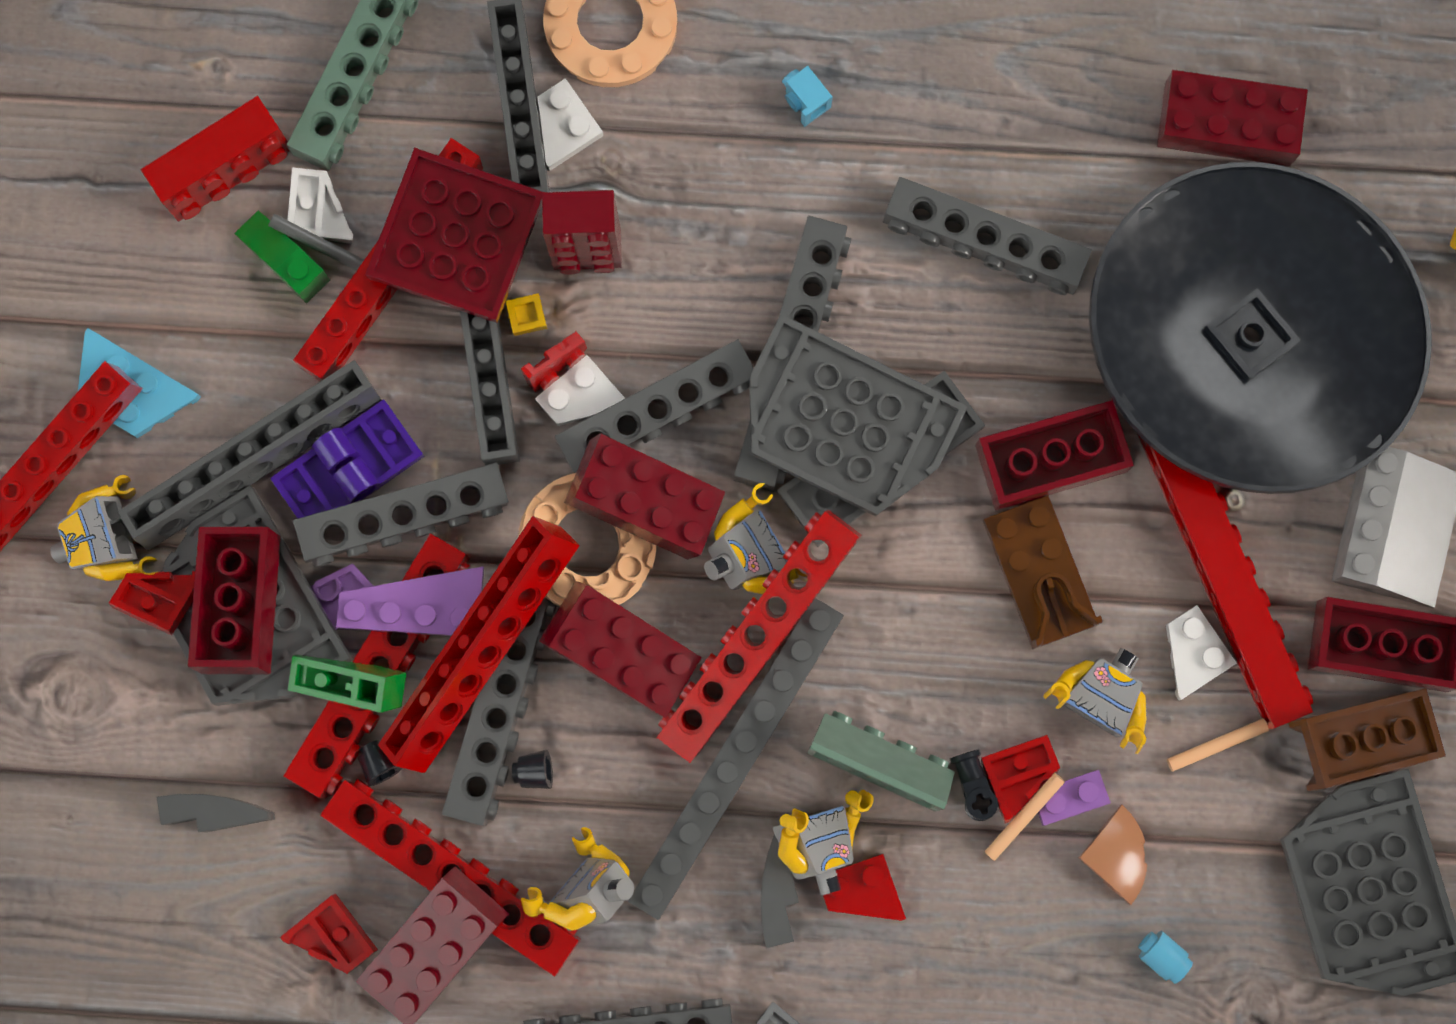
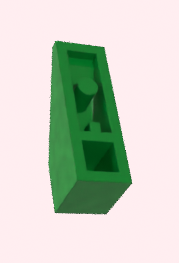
[234,210,330,304]
[288,655,406,713]

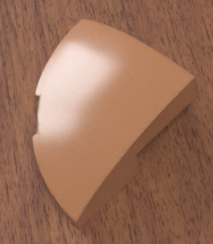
[1078,805,1147,905]

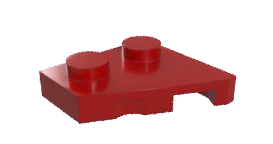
[521,331,587,392]
[109,571,195,635]
[981,735,1060,823]
[823,854,906,921]
[280,894,378,974]

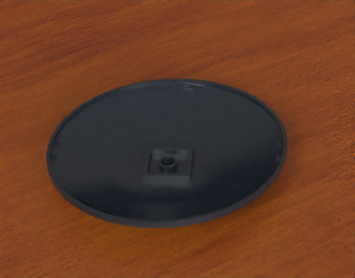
[1089,162,1432,494]

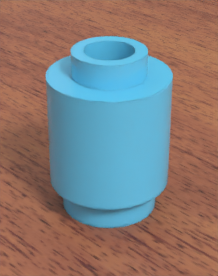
[1138,931,1193,984]

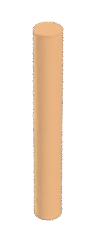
[1167,718,1269,772]
[985,773,1065,861]

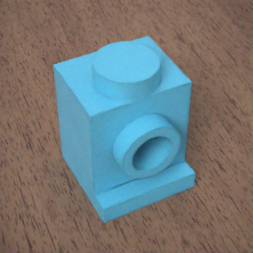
[782,66,833,127]

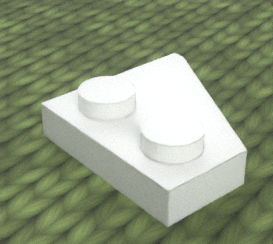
[537,78,604,171]
[288,167,353,243]
[535,355,625,426]
[1166,605,1237,701]

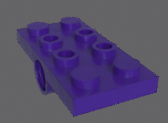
[270,399,425,519]

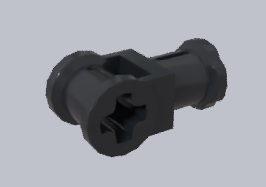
[949,749,998,821]

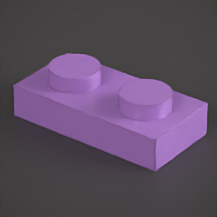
[1038,770,1111,826]

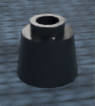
[358,740,402,786]
[512,750,553,789]

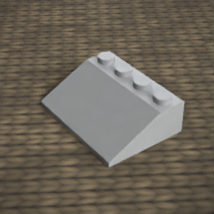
[1331,447,1456,608]

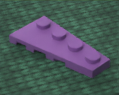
[336,567,484,636]

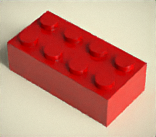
[140,95,290,222]

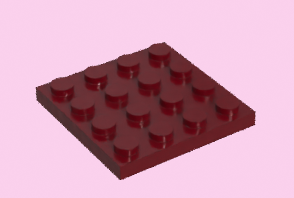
[365,147,542,323]

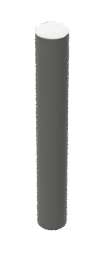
[268,214,364,271]

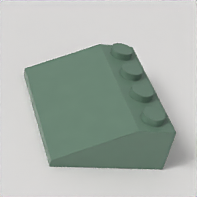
[807,711,955,812]

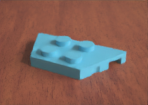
[78,328,201,438]

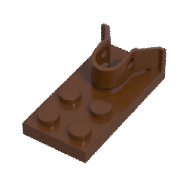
[983,495,1103,650]
[1288,688,1446,791]

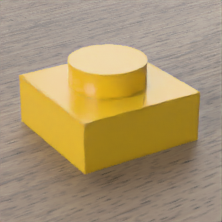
[506,293,548,336]

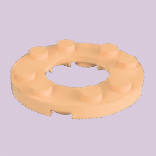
[543,0,677,87]
[518,473,656,606]

